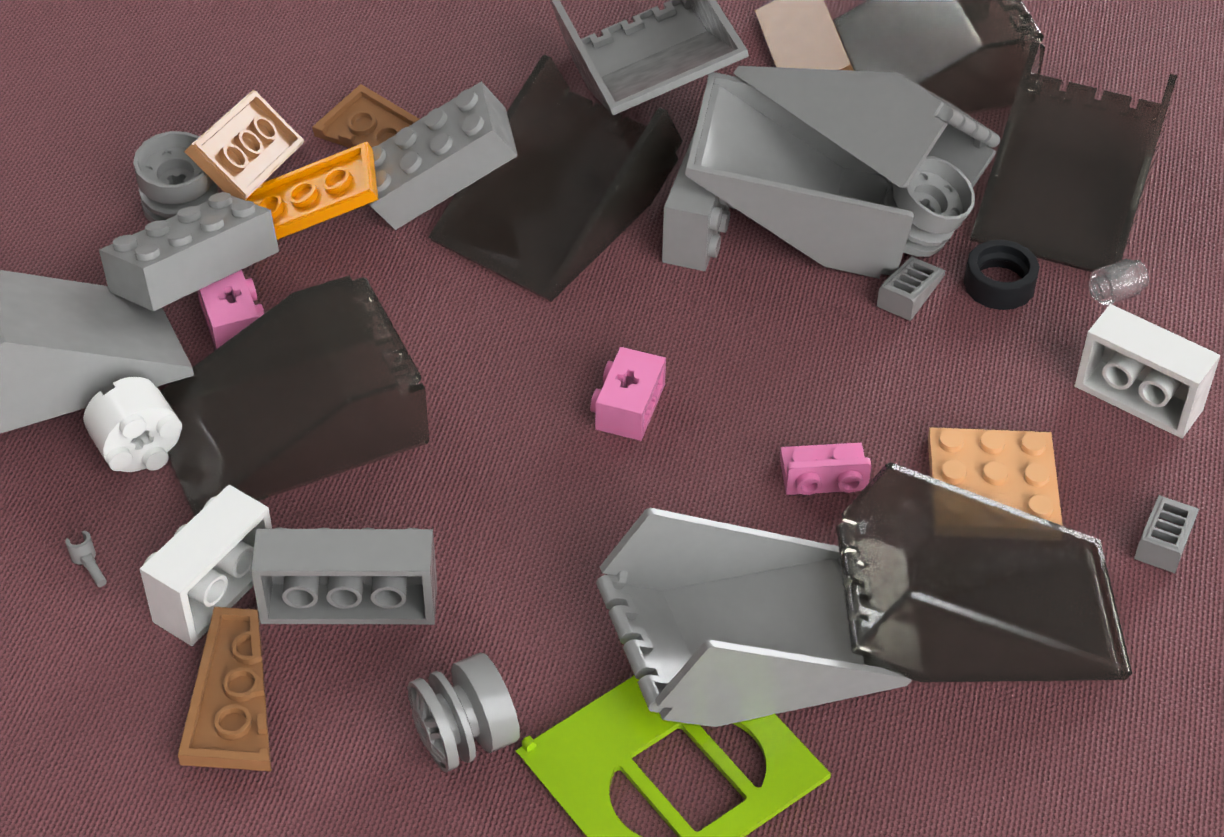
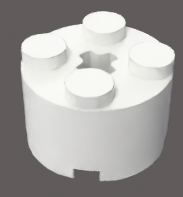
[83,377,182,472]

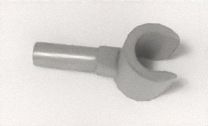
[65,531,107,587]

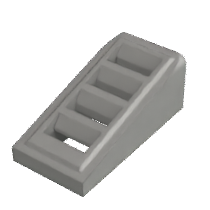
[876,256,945,321]
[1134,495,1199,573]

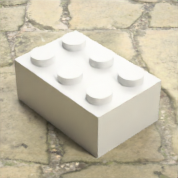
[1074,304,1220,439]
[140,485,272,646]

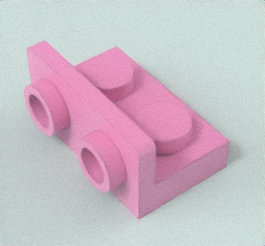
[780,442,871,495]

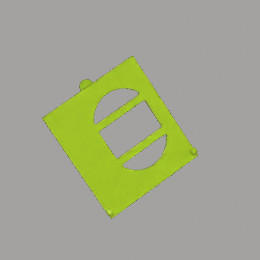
[516,676,831,837]

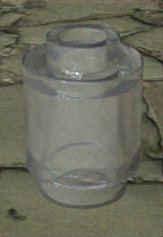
[1089,259,1149,306]

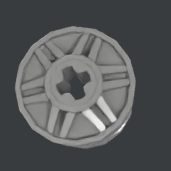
[133,131,219,222]
[879,156,975,257]
[407,652,520,773]

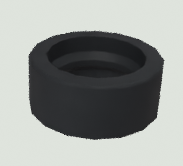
[964,240,1040,310]

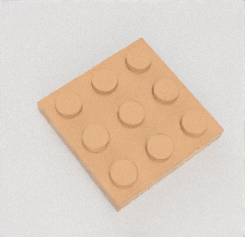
[928,427,1063,537]

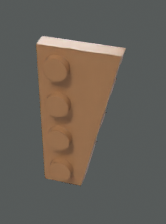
[312,84,420,148]
[178,607,272,772]

